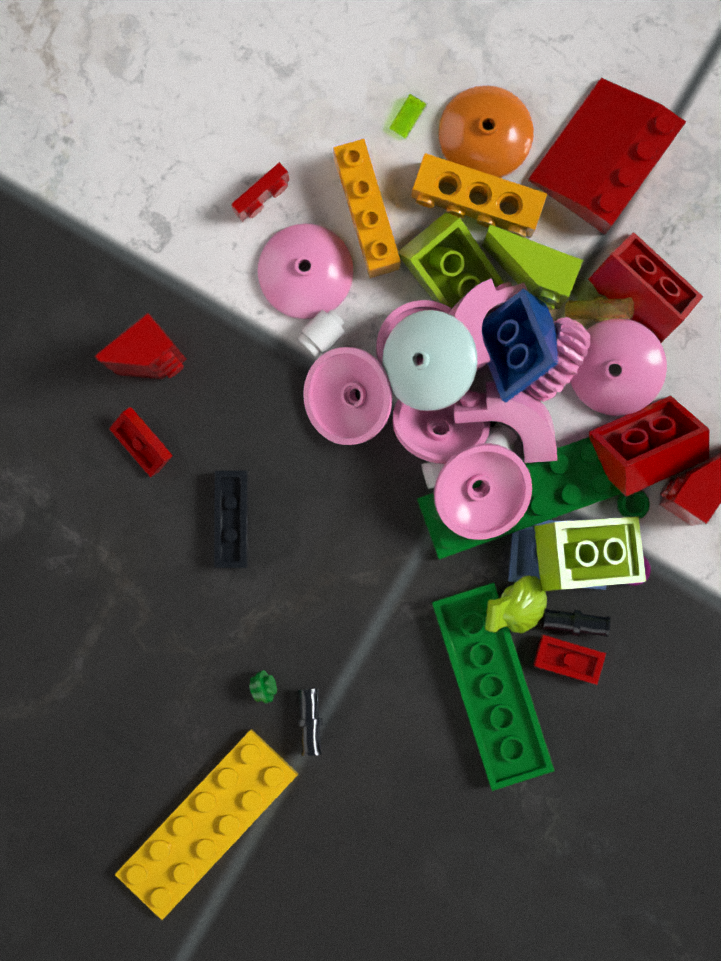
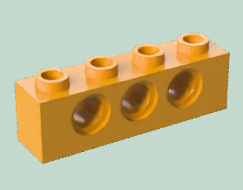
[333,139,401,279]
[411,153,547,238]

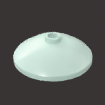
[382,310,477,411]

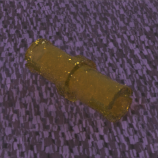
[565,296,634,322]

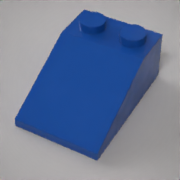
[482,288,558,403]

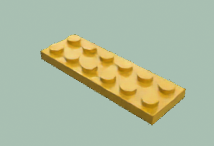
[115,729,298,920]

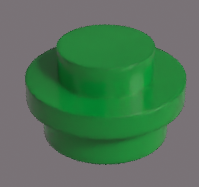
[617,490,650,519]
[250,670,277,703]

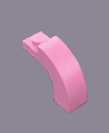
[449,279,527,370]
[454,381,557,463]

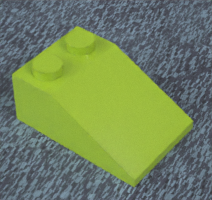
[398,212,504,309]
[482,225,583,310]
[534,517,646,591]

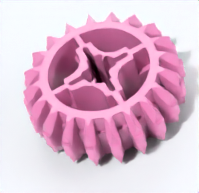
[525,317,591,402]

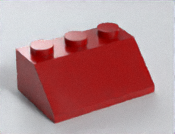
[587,232,703,343]
[95,313,187,379]
[589,396,710,497]

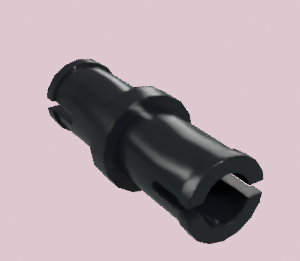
[543,608,611,637]
[297,689,323,756]

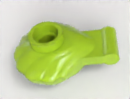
[485,575,547,634]

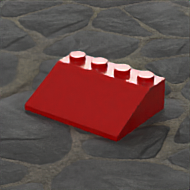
[528,78,686,235]

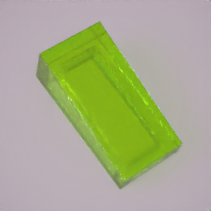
[389,94,427,139]

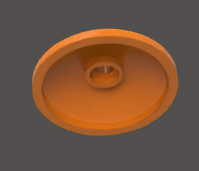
[438,85,534,178]

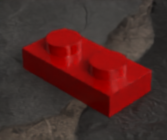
[231,162,290,222]
[109,407,173,477]
[533,634,606,685]

